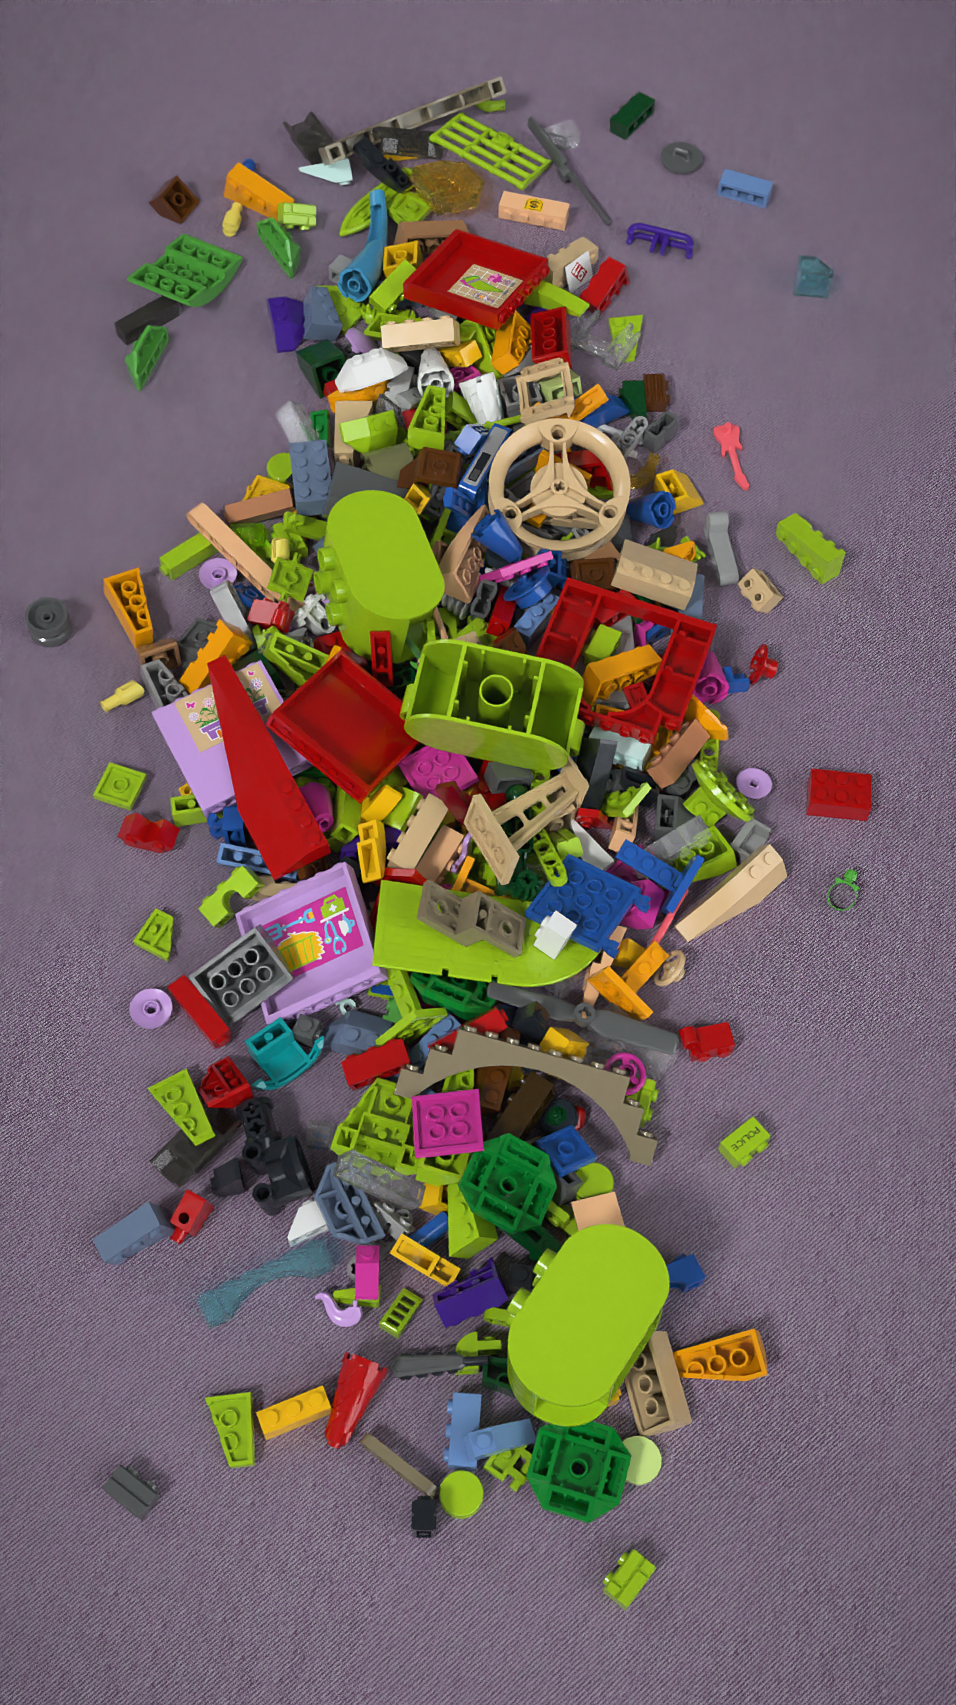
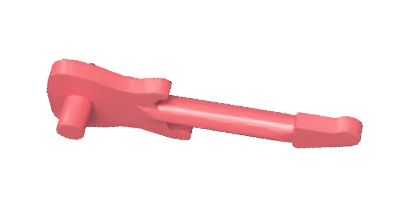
[713,422,750,490]
[649,889,689,945]

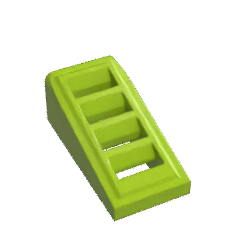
[333,1285,382,1308]
[379,1288,423,1339]

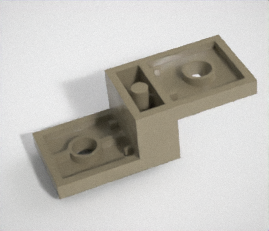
[417,880,526,957]

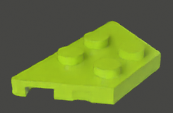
[388,192,441,225]
[317,285,366,336]

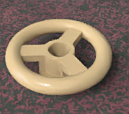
[653,950,686,986]

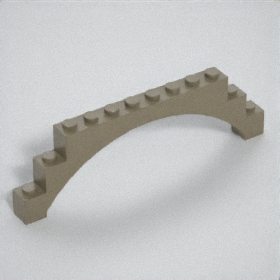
[318,76,507,166]
[394,1025,658,1166]

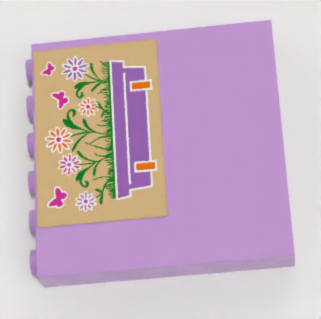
[152,660,314,818]

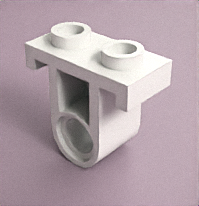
[291,593,336,636]

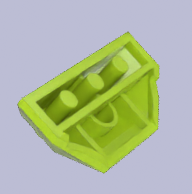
[338,408,399,454]

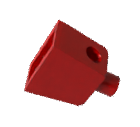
[169,1189,214,1245]

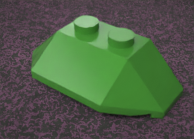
[256,217,301,279]
[125,325,169,391]

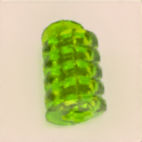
[228,522,268,547]

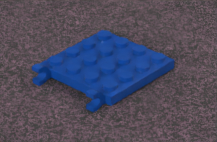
[525,854,651,959]

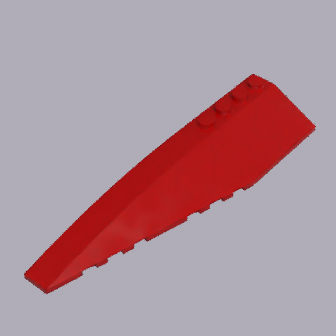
[207,655,331,881]

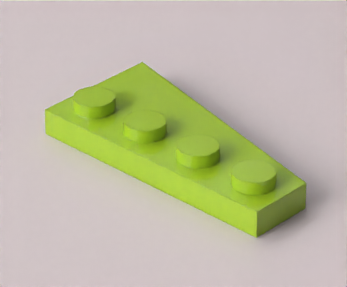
[147,1068,215,1146]

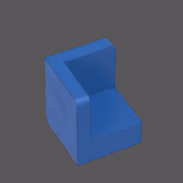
[722,666,750,693]

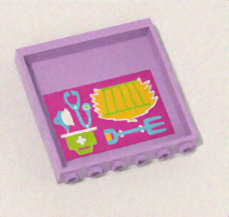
[235,862,389,1025]

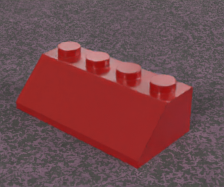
[531,306,572,369]

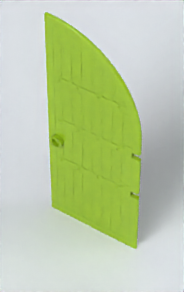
[372,880,599,987]

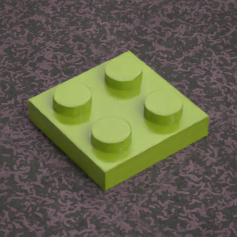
[93,762,147,811]

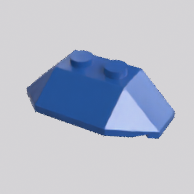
[574,391,630,428]

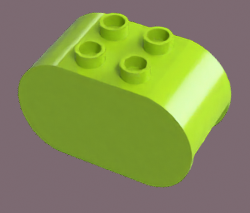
[314,490,445,663]
[506,1224,670,1427]

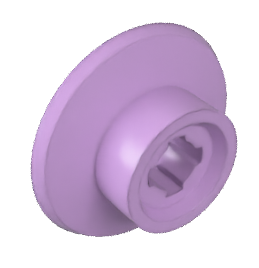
[736,768,772,799]

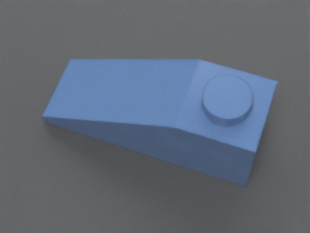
[463,1418,536,1462]

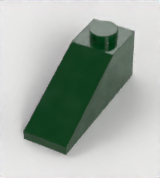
[618,380,647,428]

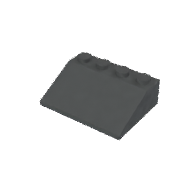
[322,462,408,519]
[189,924,294,1027]

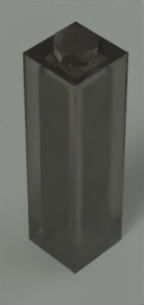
[114,296,179,346]

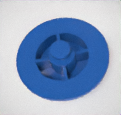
[503,566,552,609]

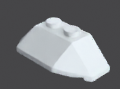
[335,348,408,393]

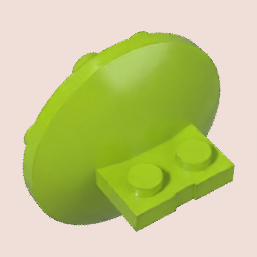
[683,759,755,828]

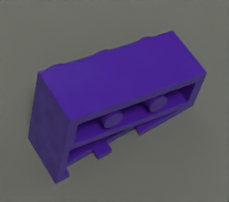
[432,1257,509,1328]

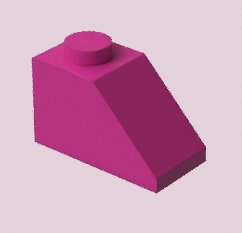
[355,1245,380,1300]

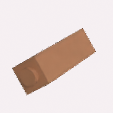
[224,489,296,528]

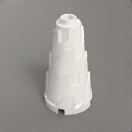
[417,348,454,399]
[459,372,502,425]

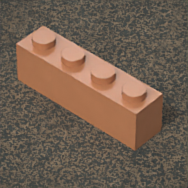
[646,718,710,789]

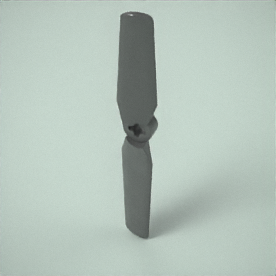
[528,116,610,226]
[487,981,679,1055]

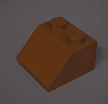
[148,175,200,224]

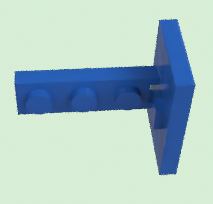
[443,484,489,534]
[614,839,705,914]

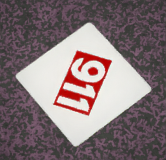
[565,251,593,293]

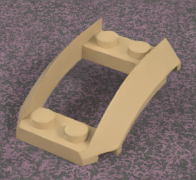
[515,358,575,425]

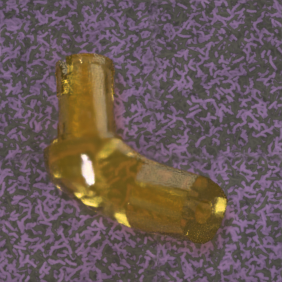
[630,452,661,489]

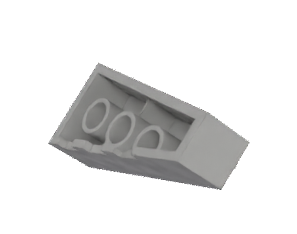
[141,659,188,709]

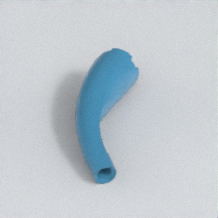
[337,190,388,302]

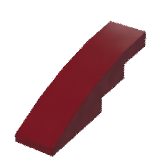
[435,781,472,830]

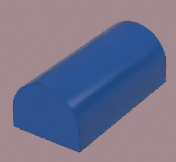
[409,1212,448,1248]

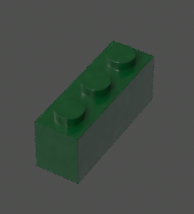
[609,91,655,141]

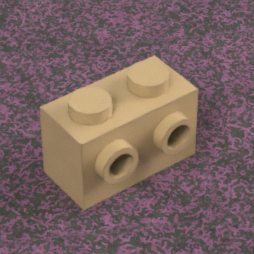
[738,568,783,613]

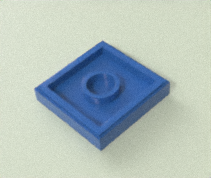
[535,1124,597,1178]

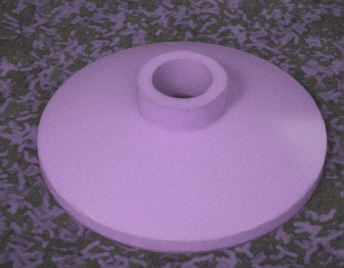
[199,558,237,589]
[129,988,173,1029]

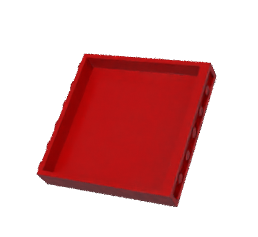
[265,650,421,804]

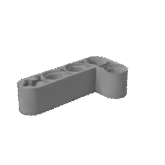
[704,510,739,586]
[210,580,258,657]

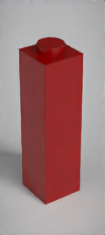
[486,585,516,637]
[167,974,232,1050]
[427,1006,509,1052]

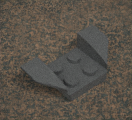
[177,617,218,672]

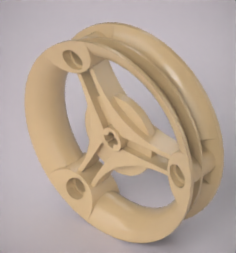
[488,418,631,562]

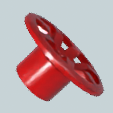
[748,644,778,685]

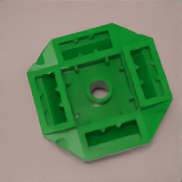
[410,970,497,1020]
[458,1133,557,1234]
[526,1421,632,1524]

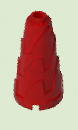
[325,1352,388,1449]

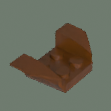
[397,447,466,490]
[556,557,621,593]

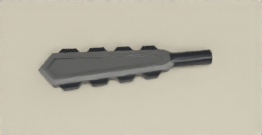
[388,1351,490,1381]

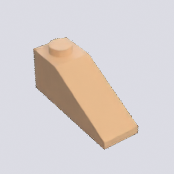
[608,804,639,852]

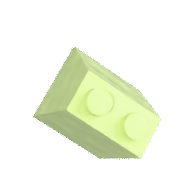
[536,369,583,403]

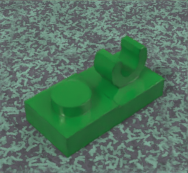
[310,409,330,447]

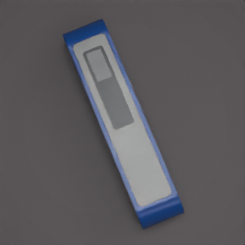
[457,423,513,501]

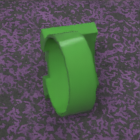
[827,869,860,911]

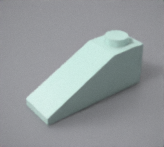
[299,159,353,185]

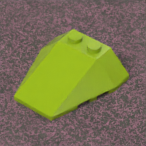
[330,1078,421,1178]

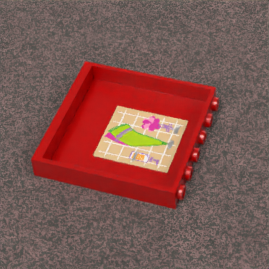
[403,229,550,330]

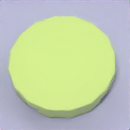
[623,1436,662,1486]

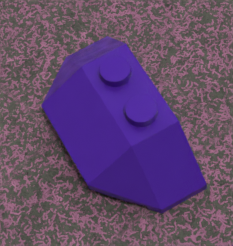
[266,296,305,353]

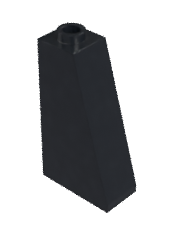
[576,737,618,810]

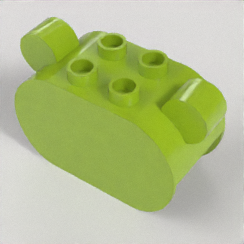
[399,639,585,770]

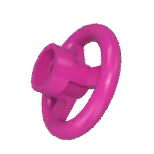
[604,1052,646,1095]

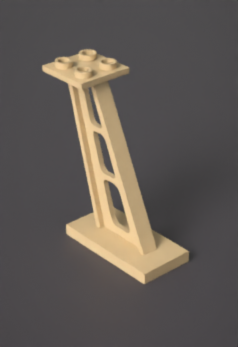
[463,756,589,885]

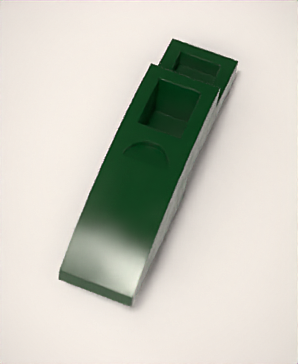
[495,1225,562,1263]

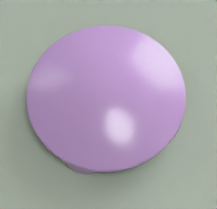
[345,328,378,354]

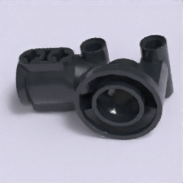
[236,1097,315,1216]

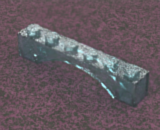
[196,1239,335,1329]

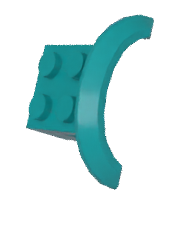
[245,1017,324,1091]

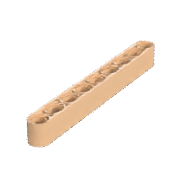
[186,502,305,628]

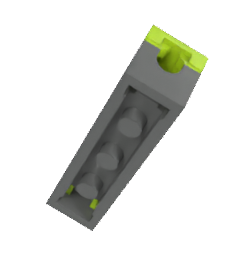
[417,444,468,523]

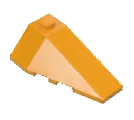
[673,1328,768,1381]

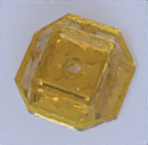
[410,160,484,216]

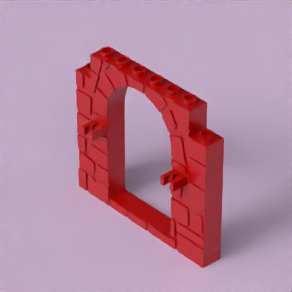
[535,577,717,745]

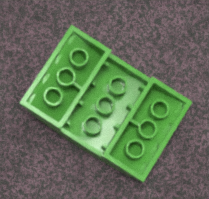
[127,233,243,307]

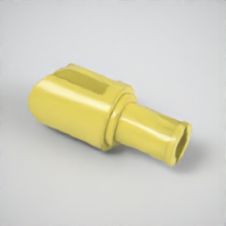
[222,202,242,237]
[271,538,290,563]
[100,680,144,713]

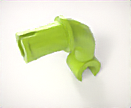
[475,99,506,113]

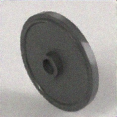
[660,142,702,174]

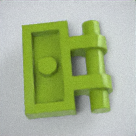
[483,1445,533,1492]

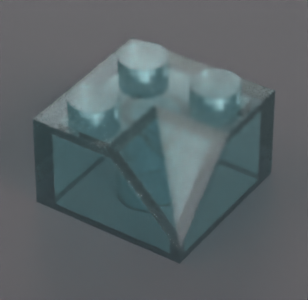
[793,255,834,299]

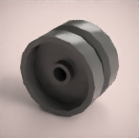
[25,597,72,648]

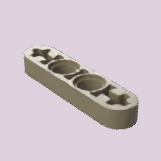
[359,1432,439,1499]

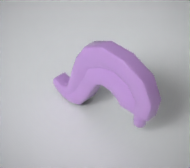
[451,833,472,875]
[315,1291,363,1327]

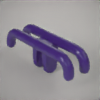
[626,223,694,259]

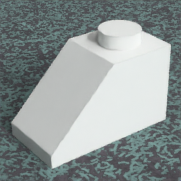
[287,1199,329,1247]

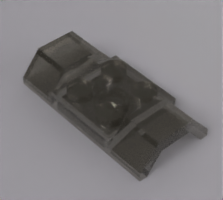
[283,112,334,165]
[371,126,443,159]
[150,1104,243,1188]

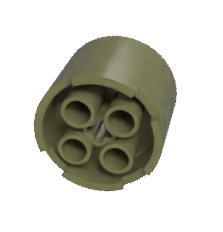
[361,443,419,483]

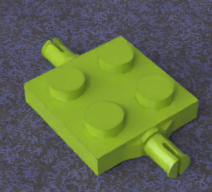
[267,553,313,603]

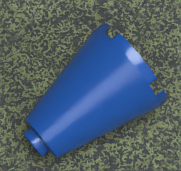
[626,491,676,529]
[471,509,523,563]

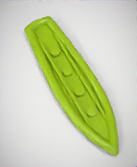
[339,167,421,237]

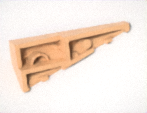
[579,926,627,1019]

